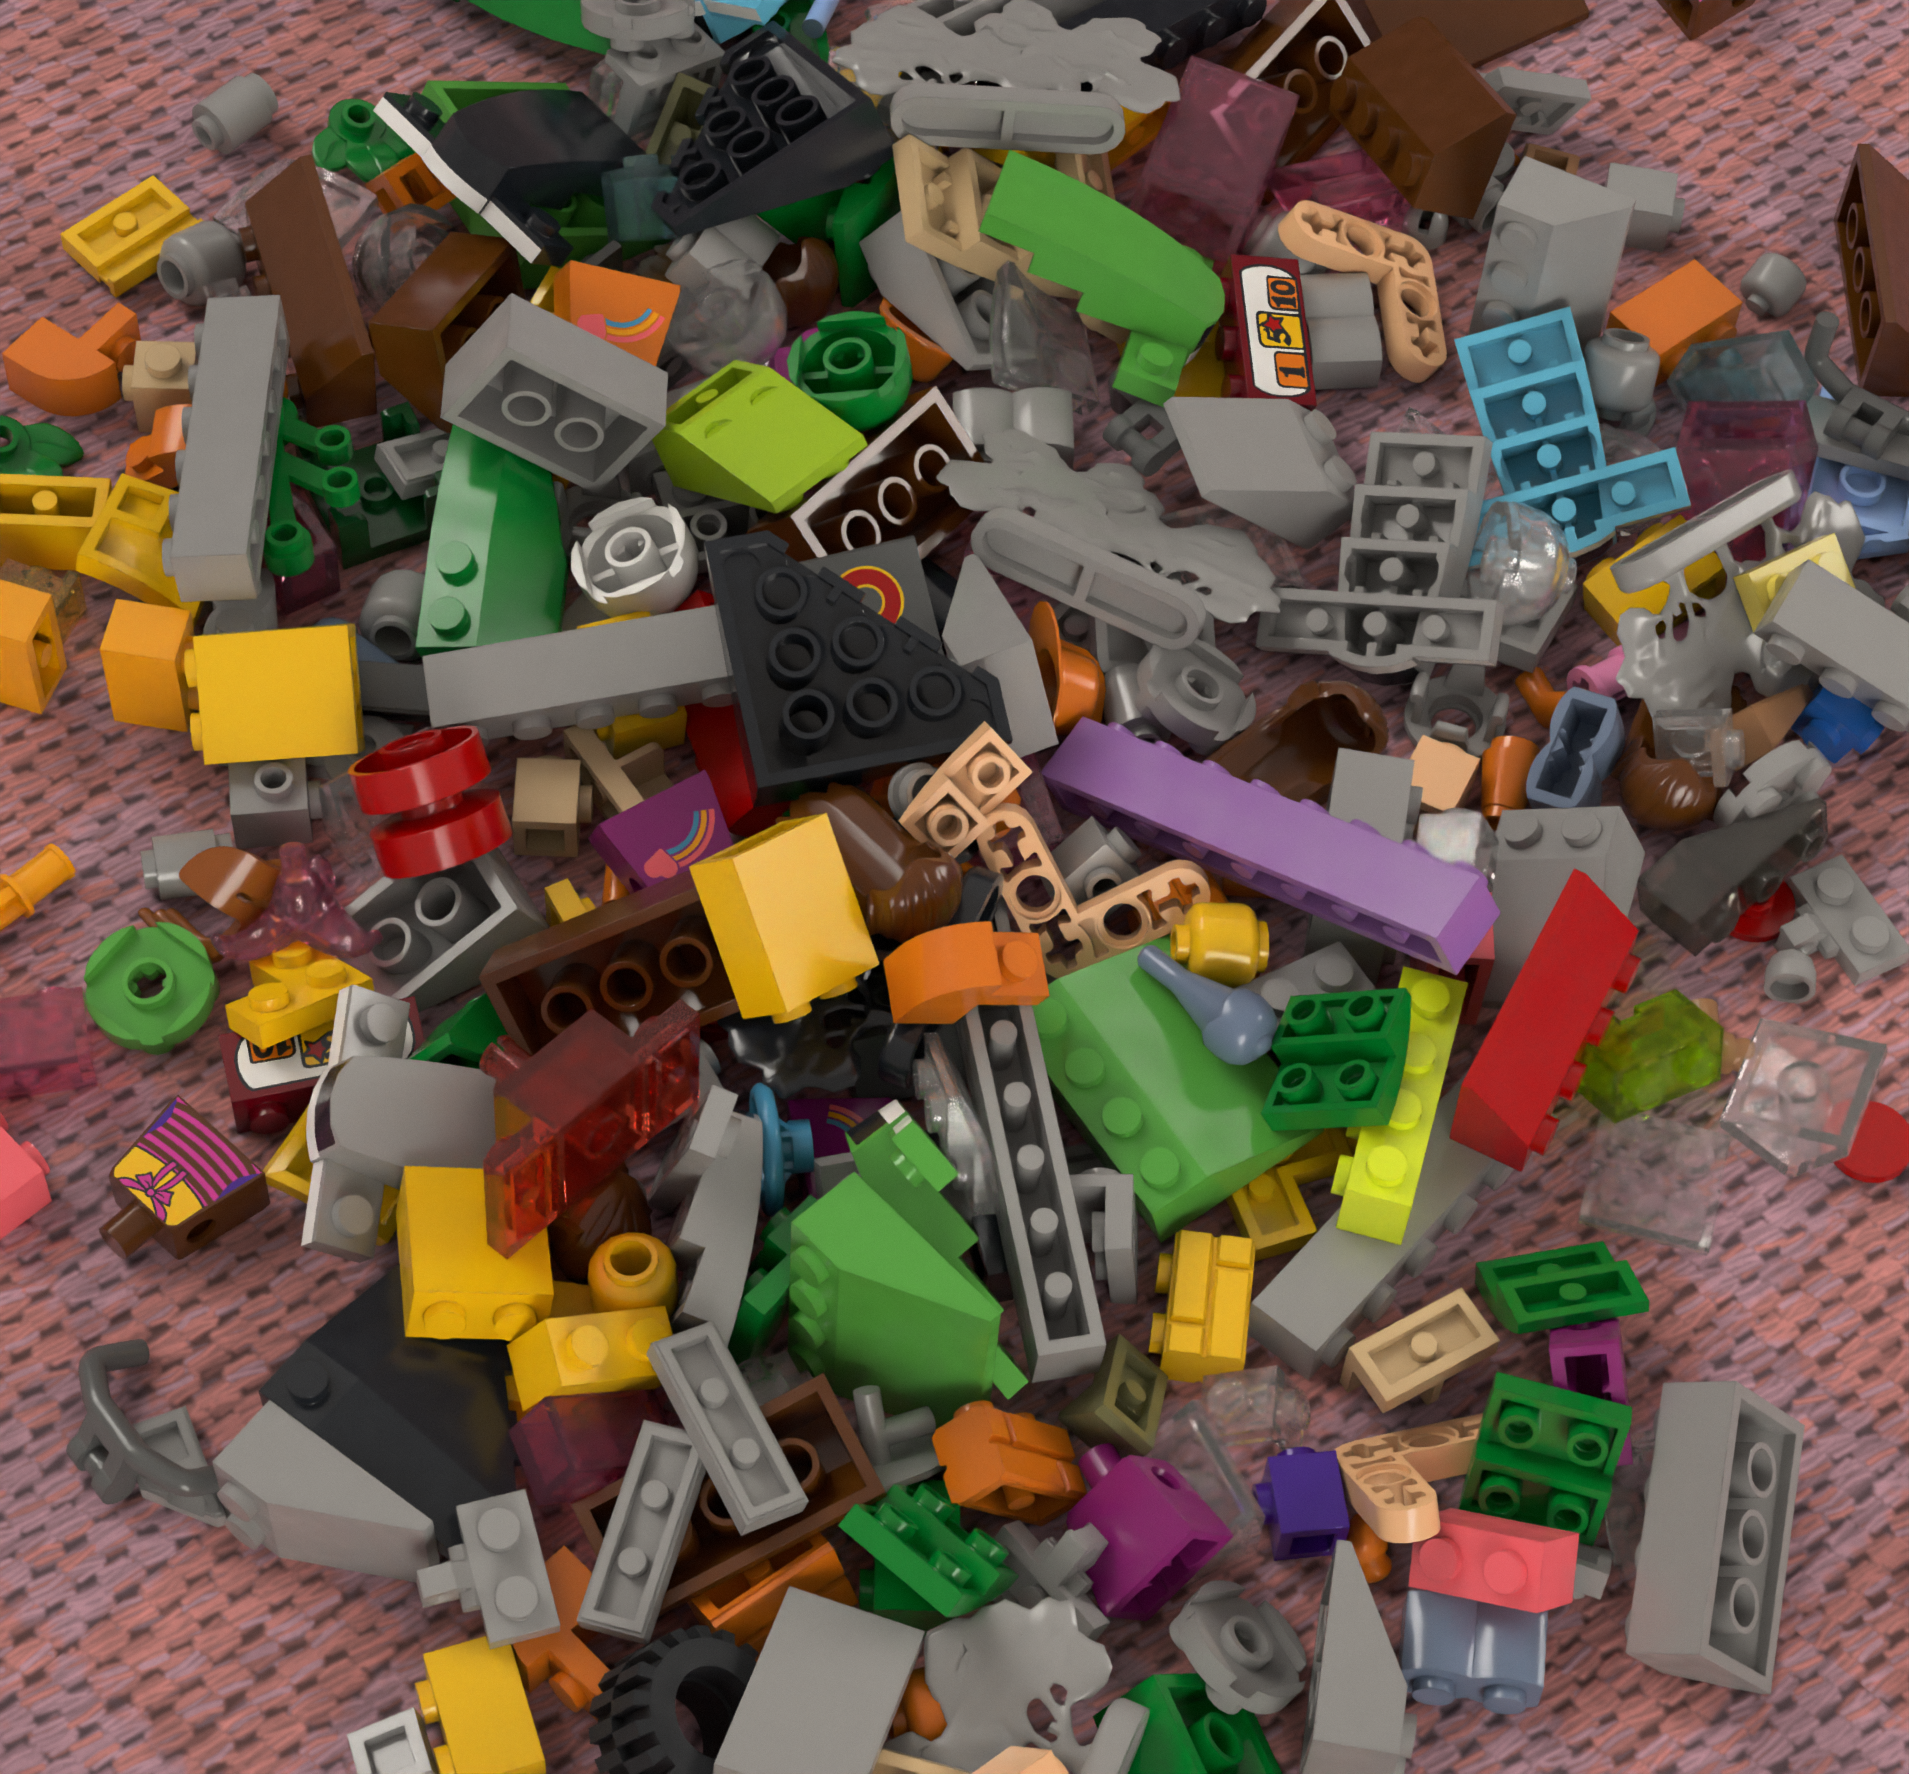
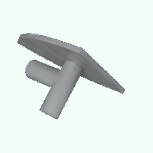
[853,1385,946,1493]

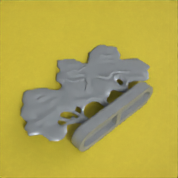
[832,0,1181,154]
[936,429,1281,650]
[1610,469,1885,745]
[883,1597,1150,1774]

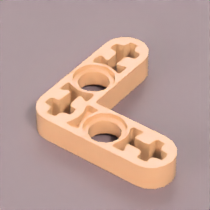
[1278,200,1447,383]
[977,803,1211,978]
[1335,1413,1483,1543]

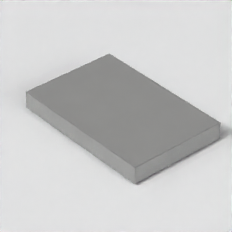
[713,1586,925,1774]

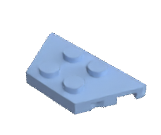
[1784,386,1909,559]

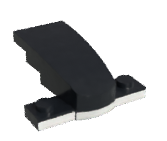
[373,89,659,266]

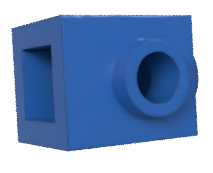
[1791,684,1885,764]

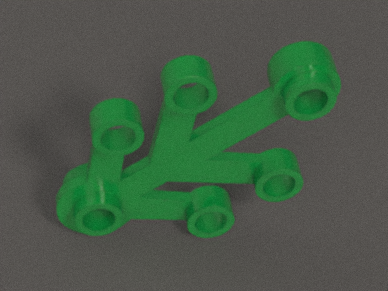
[263,397,361,577]

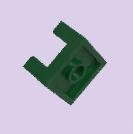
[295,401,442,570]

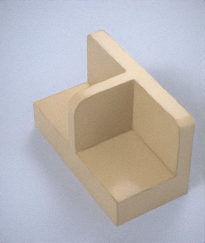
[563,724,674,820]
[1340,1287,1500,1414]

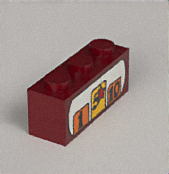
[1215,254,1317,411]
[218,996,425,1134]

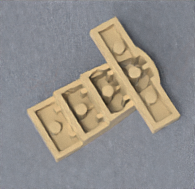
[892,134,1130,344]

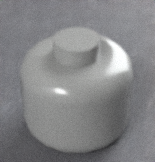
[1740,253,1807,317]

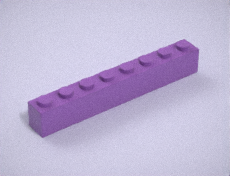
[1039,716,1501,975]

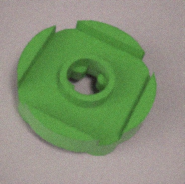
[84,922,220,1055]

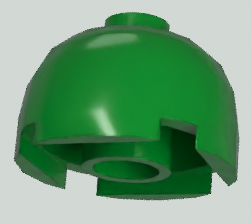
[787,311,912,432]

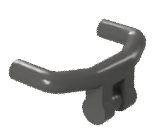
[1804,311,1909,461]
[1103,370,1181,477]
[66,1339,219,1505]

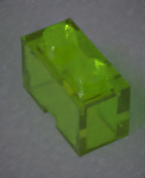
[1577,989,1724,1124]

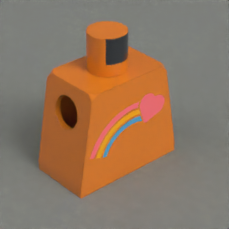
[554,260,681,366]

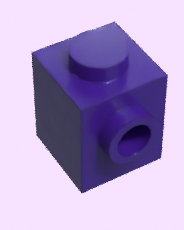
[1252,1447,1350,1561]

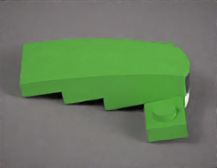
[978,150,1225,407]
[845,1099,1029,1400]

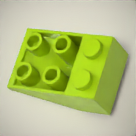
[652,360,868,513]

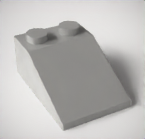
[859,211,1048,370]
[1163,397,1357,549]
[942,554,1059,758]
[1482,806,1645,1009]
[311,847,550,1013]
[212,1400,440,1583]
[1299,1539,1417,1774]

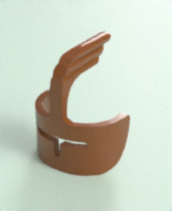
[138,846,299,964]

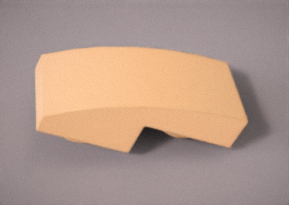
[899,721,1032,858]

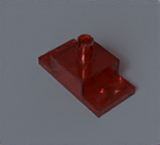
[479,999,700,1259]

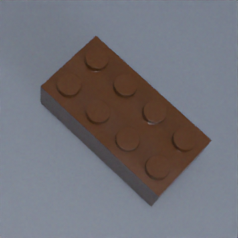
[747,386,985,562]

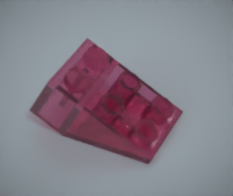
[1129,55,1300,264]
[1671,400,1819,584]

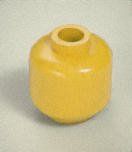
[1170,902,1269,988]
[587,1232,679,1319]

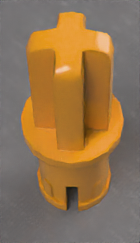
[0,843,76,931]

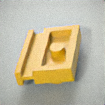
[60,175,203,298]

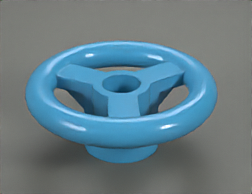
[749,1082,814,1217]

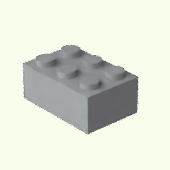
[440,293,668,494]
[1303,748,1423,986]

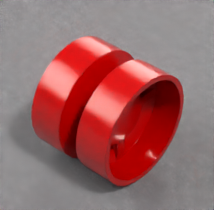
[348,726,513,879]

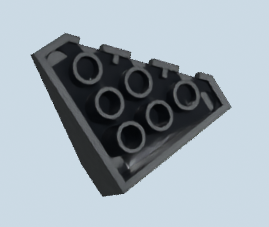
[650,20,894,237]
[704,530,1013,808]
[259,1263,522,1560]

